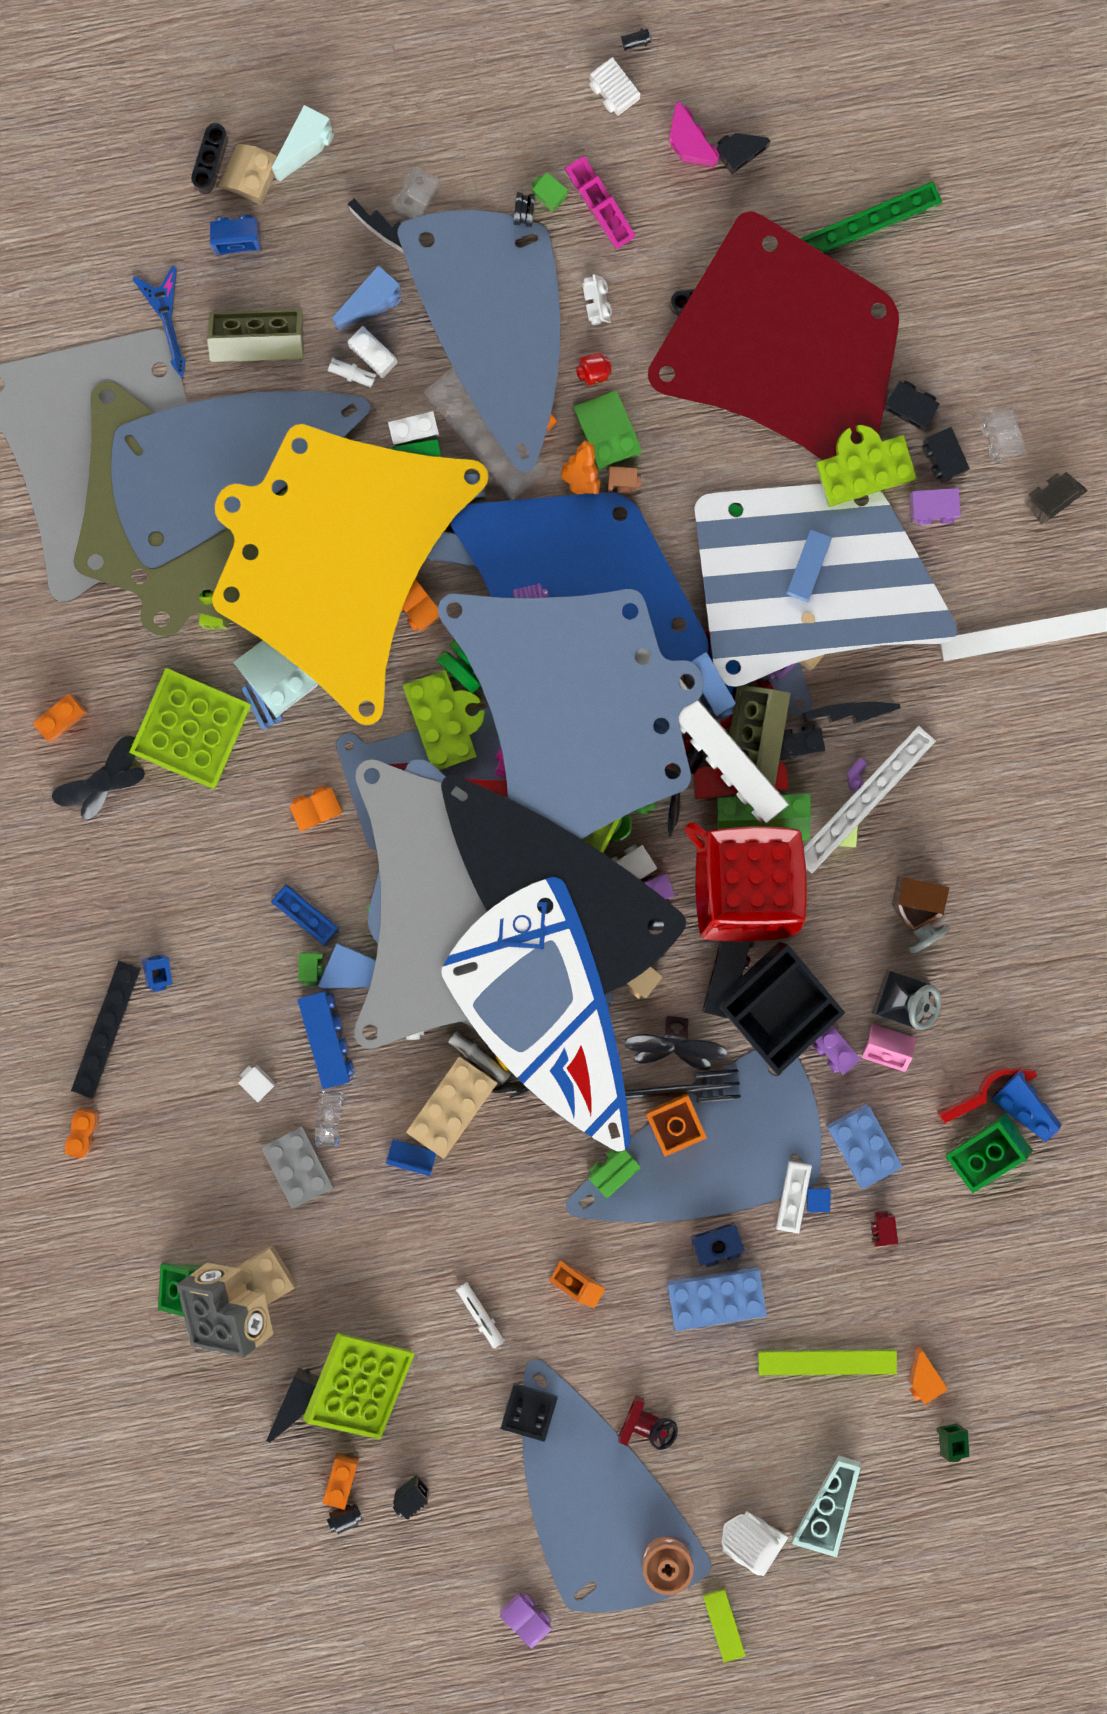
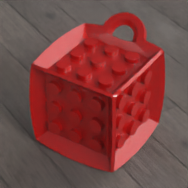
[684,822,807,942]

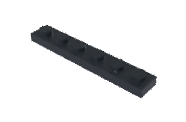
[71,960,141,1099]

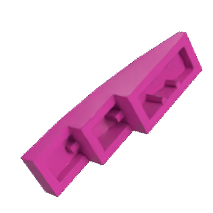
[564,155,636,249]

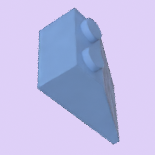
[332,266,402,330]

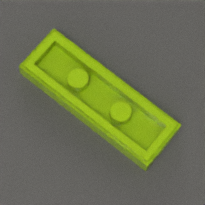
[703,1588,746,1663]

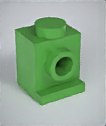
[298,952,324,986]

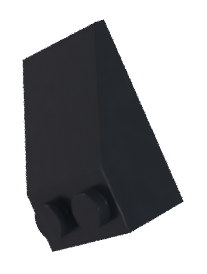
[266,1368,319,1443]

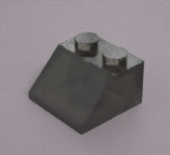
[1025,472,1087,525]

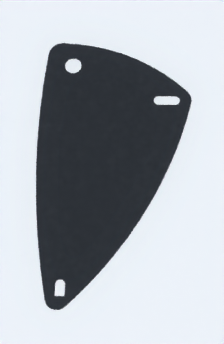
[441,775,686,995]

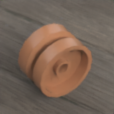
[642,1536,694,1595]

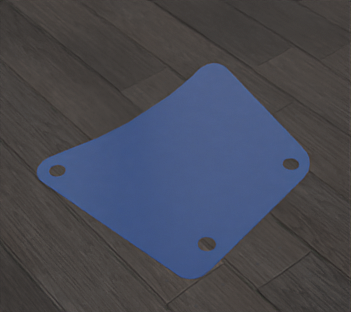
[451,493,709,662]

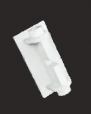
[582,274,612,325]

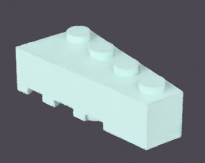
[792,1455,861,1557]

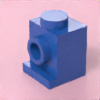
[141,954,172,991]

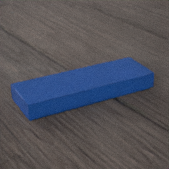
[271,884,339,946]

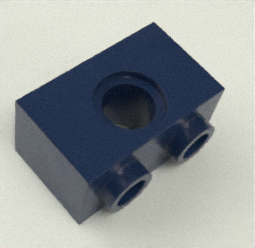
[691,1222,745,1267]

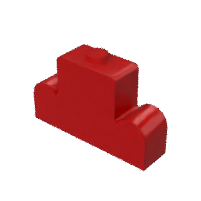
[693,761,788,799]

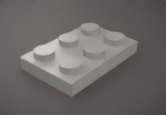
[261,1126,334,1209]

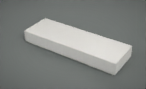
[776,1161,812,1233]

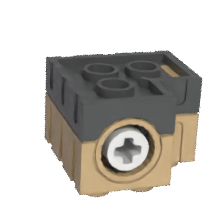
[177,1263,273,1358]

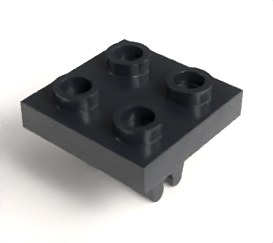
[500,1383,558,1442]

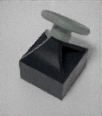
[872,970,942,1030]

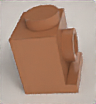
[608,467,641,493]

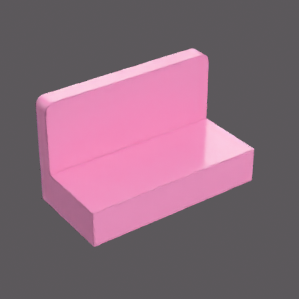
[862,1024,916,1072]

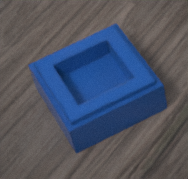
[807,1188,831,1212]

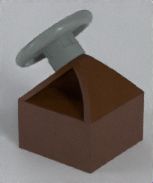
[892,877,950,953]

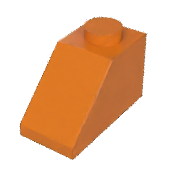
[549,1261,606,1308]
[909,1347,948,1404]

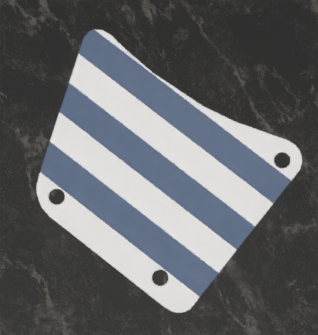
[694,484,957,686]

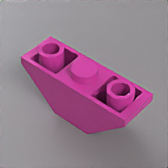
[669,101,719,167]

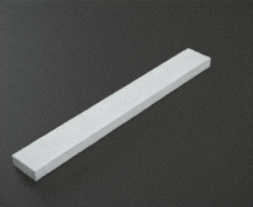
[940,608,1107,662]
[804,726,936,873]

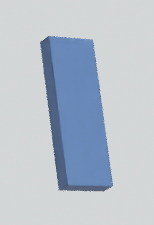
[786,529,832,602]

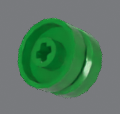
[436,639,481,694]

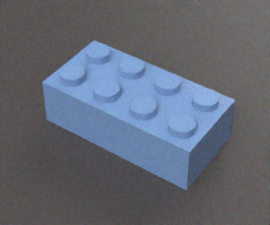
[667,1267,767,1331]

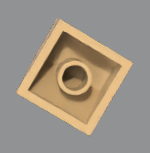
[219,143,277,205]

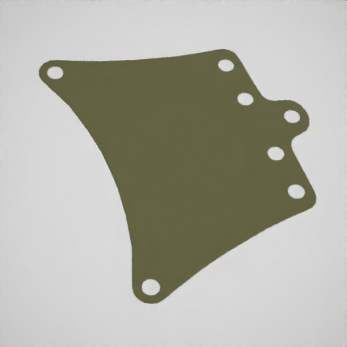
[73,381,288,636]

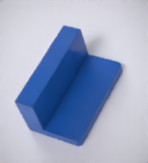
[385,1138,436,1176]

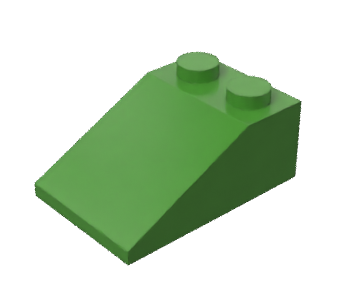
[573,390,642,471]

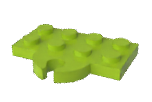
[815,425,917,507]
[402,670,485,771]

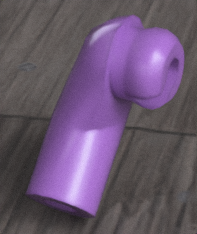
[846,758,868,792]

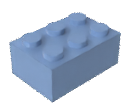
[826,1104,903,1190]

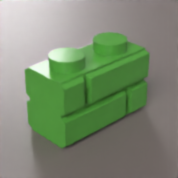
[588,1149,641,1198]

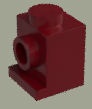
[871,1210,898,1247]

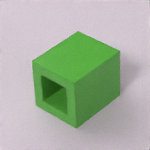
[532,172,568,213]

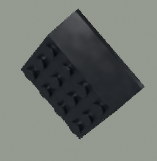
[719,942,845,1075]

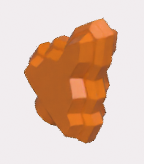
[561,441,600,494]

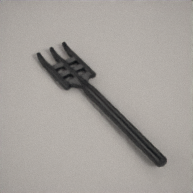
[625,1069,741,1103]

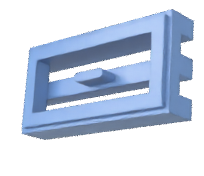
[241,685,283,730]

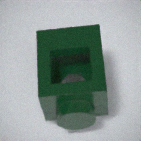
[937,1423,970,1462]

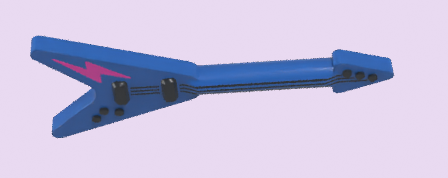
[133,266,186,378]

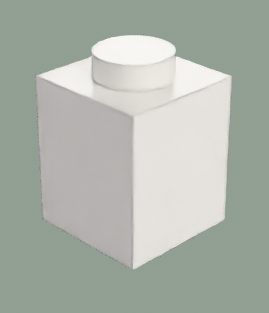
[239,1065,276,1102]

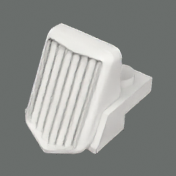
[722,1511,788,1576]

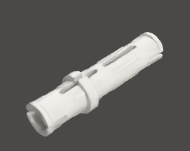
[447,1031,511,1085]
[456,1282,505,1349]

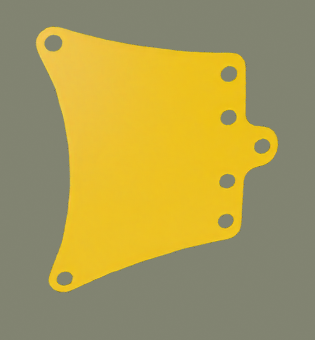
[212,424,488,725]

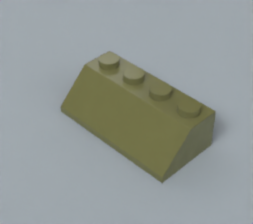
[207,309,304,363]
[722,685,791,785]

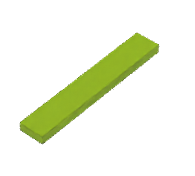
[758,1350,897,1375]

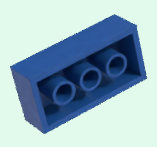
[297,989,355,1089]

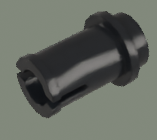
[621,28,651,51]

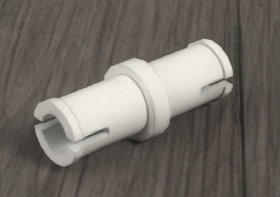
[328,358,376,388]

